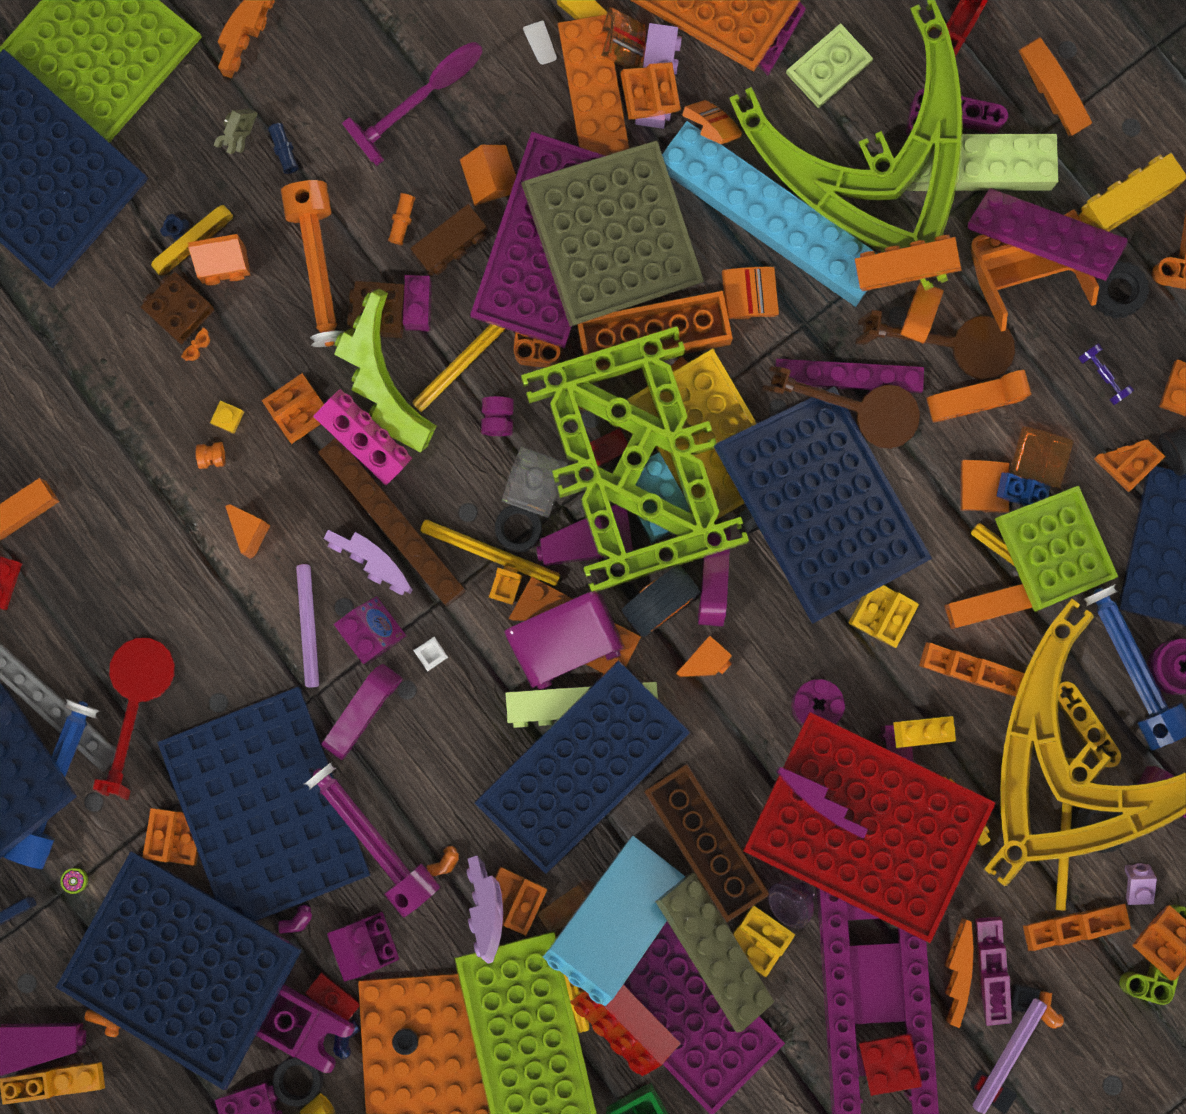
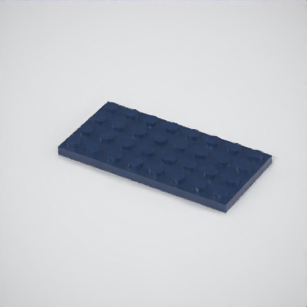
[474,660,690,874]

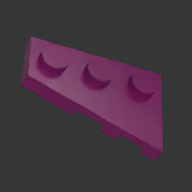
[758,2,806,76]

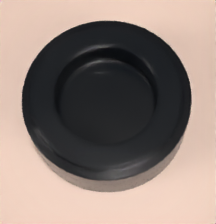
[392,1028,419,1055]

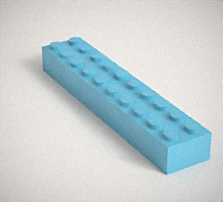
[662,121,878,307]

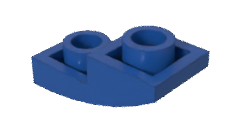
[996,473,1051,506]

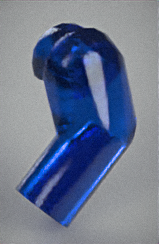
[333,1020,360,1059]

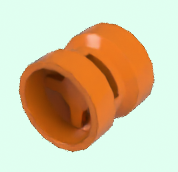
[196,442,226,469]

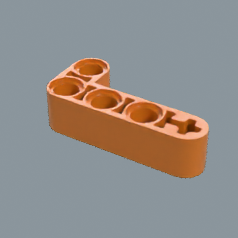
[1152,214,1186,289]
[514,332,561,367]
[926,370,1031,422]

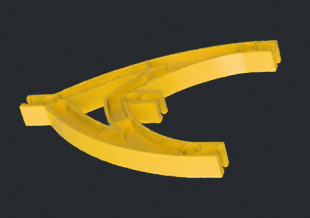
[984,599,1186,886]

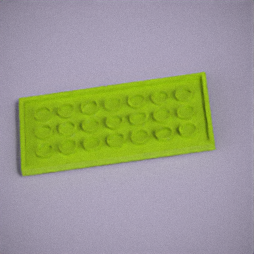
[454,931,596,1114]

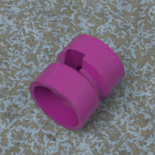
[481,396,514,436]

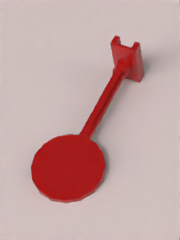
[93,638,175,800]

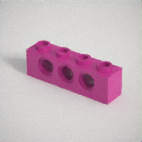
[313,389,412,485]

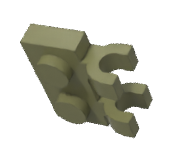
[213,109,258,154]

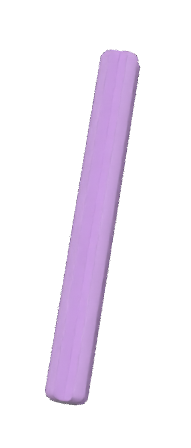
[296,564,319,688]
[973,998,1047,1114]

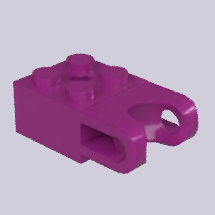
[256,984,355,1073]

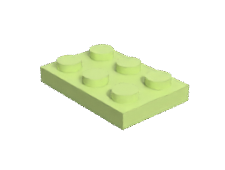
[786,23,873,108]

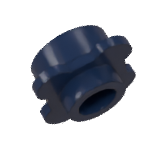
[160,214,189,242]

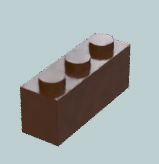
[410,204,488,277]

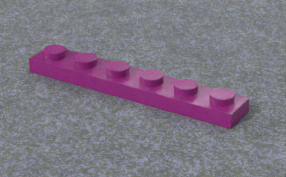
[775,359,924,393]

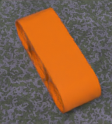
[900,281,944,344]

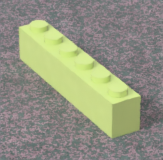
[506,682,658,728]

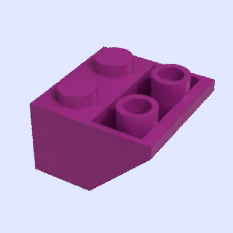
[327,912,400,982]

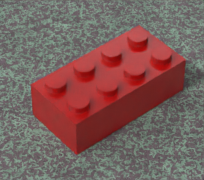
[570,985,681,1077]

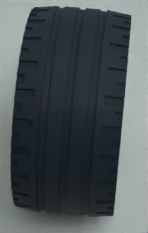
[622,565,701,638]

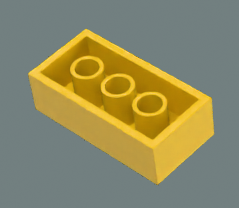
[1079,153,1186,232]

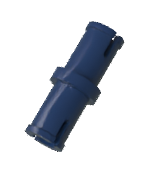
[268,123,299,174]

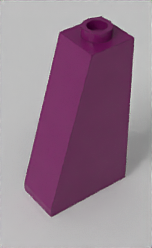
[536,505,633,566]
[0,1023,86,1076]

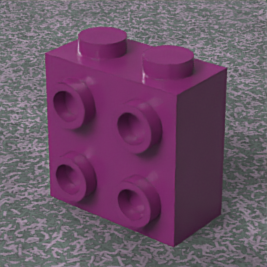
[215,1079,283,1114]

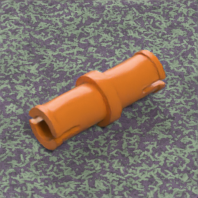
[388,193,416,245]

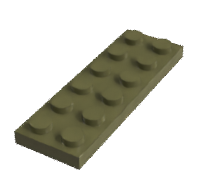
[655,872,774,1032]

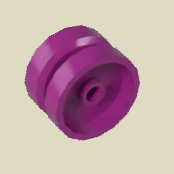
[1147,639,1186,695]

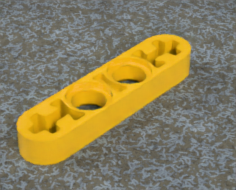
[151,205,233,276]
[1058,682,1121,767]

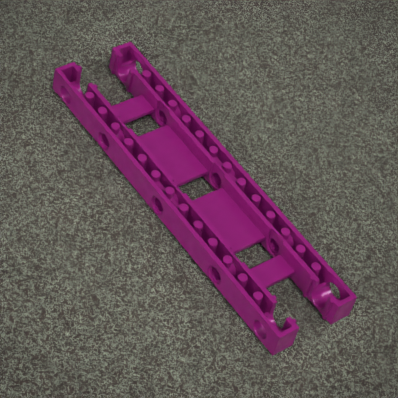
[816,725,939,1114]

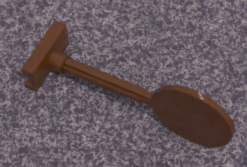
[855,310,1015,379]
[762,366,920,449]

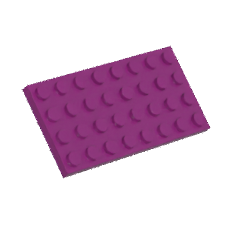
[470,131,604,348]
[623,921,785,1114]

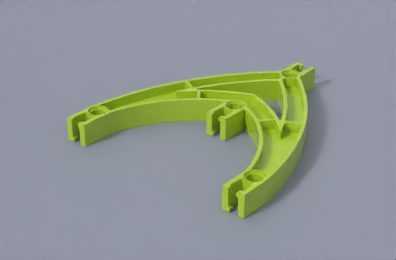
[729,0,963,291]

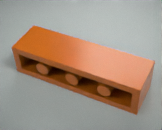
[855,235,962,292]

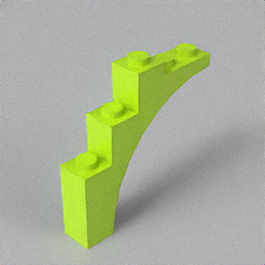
[334,289,437,453]

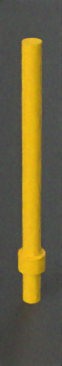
[1055,758,1077,911]

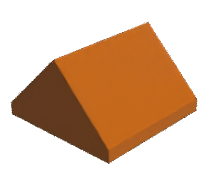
[460,145,516,206]
[225,504,270,558]

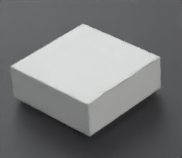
[413,637,449,671]

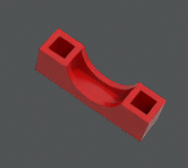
[939,0,988,57]

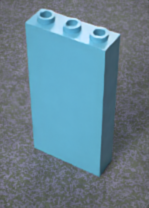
[543,836,685,1006]

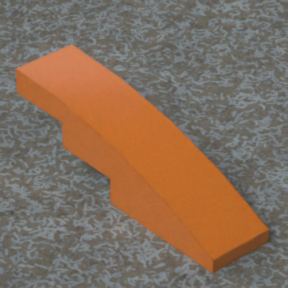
[1018,37,1092,136]
[919,642,1025,697]
[1023,903,1131,951]
[944,918,973,1028]

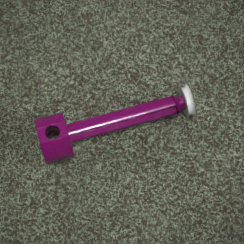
[305,761,441,918]

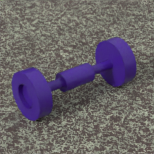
[1078,343,1134,405]

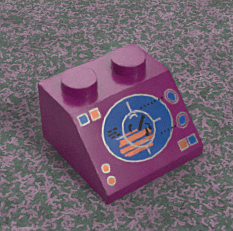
[333,596,406,666]

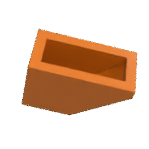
[676,636,732,677]

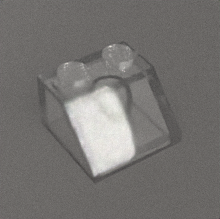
[502,447,568,518]

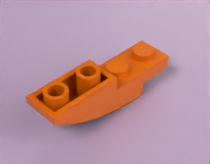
[217,0,275,79]

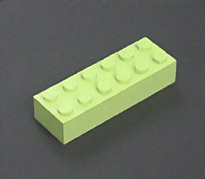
[906,134,1058,191]

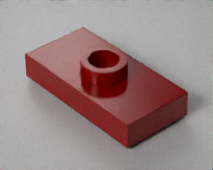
[585,428,628,472]
[305,972,360,1021]

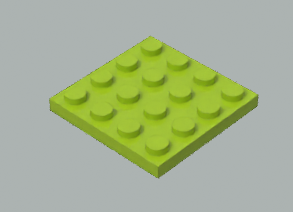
[995,486,1118,612]

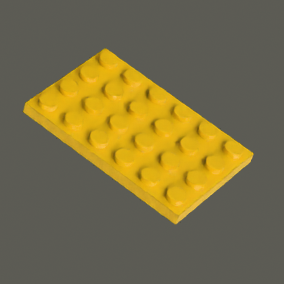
[627,349,757,520]

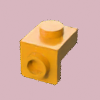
[489,565,522,605]

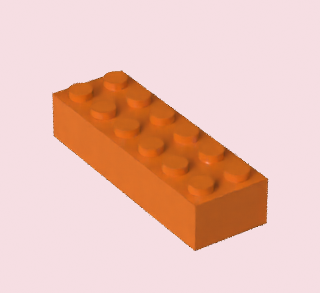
[577,291,733,370]

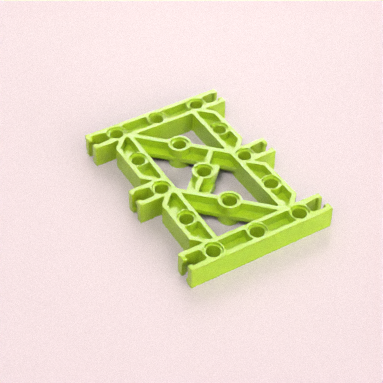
[521,326,749,592]

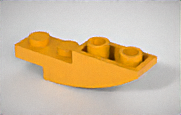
[0,1062,105,1105]

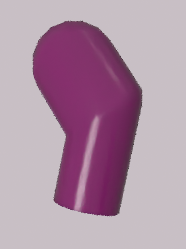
[278,905,312,934]

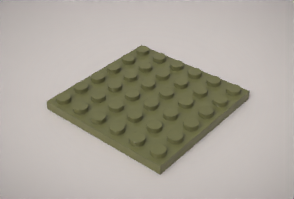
[521,141,704,327]

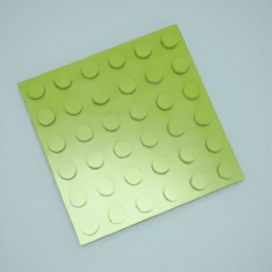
[0,0,202,143]

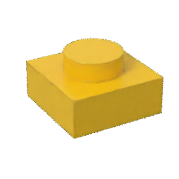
[210,401,244,434]

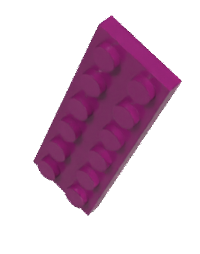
[968,188,1128,281]

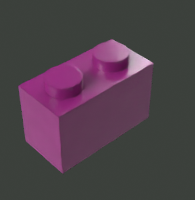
[403,275,432,331]

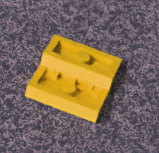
[848,585,919,648]
[733,905,795,978]

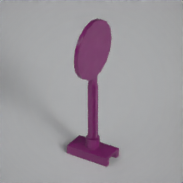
[342,42,482,166]

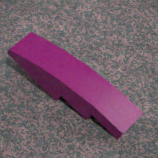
[776,767,868,839]
[975,916,1012,1026]

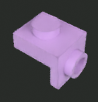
[1125,863,1157,905]

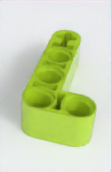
[1119,905,1186,1005]

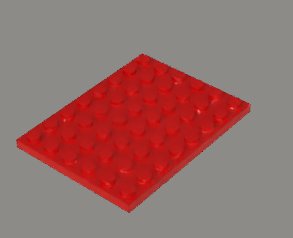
[743,712,995,943]

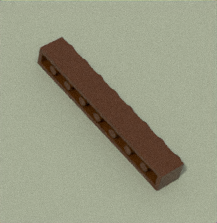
[318,438,466,607]

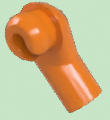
[427,846,459,876]
[1039,991,1064,1028]
[85,1008,121,1037]

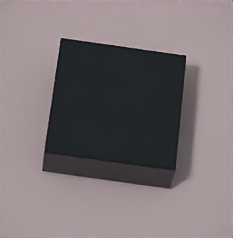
[1011,983,1041,1013]

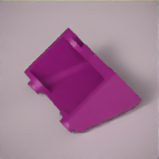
[504,591,625,690]

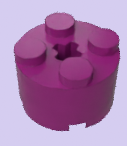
[791,679,845,726]

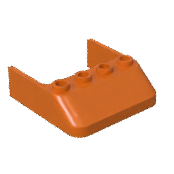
[971,235,1099,332]

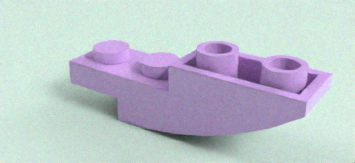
[324,530,412,595]
[467,856,503,964]

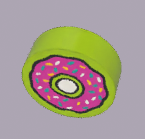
[61,868,88,894]

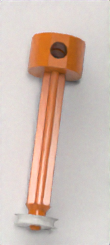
[281,180,345,347]

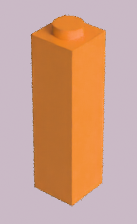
[0,478,60,541]
[944,584,1033,629]

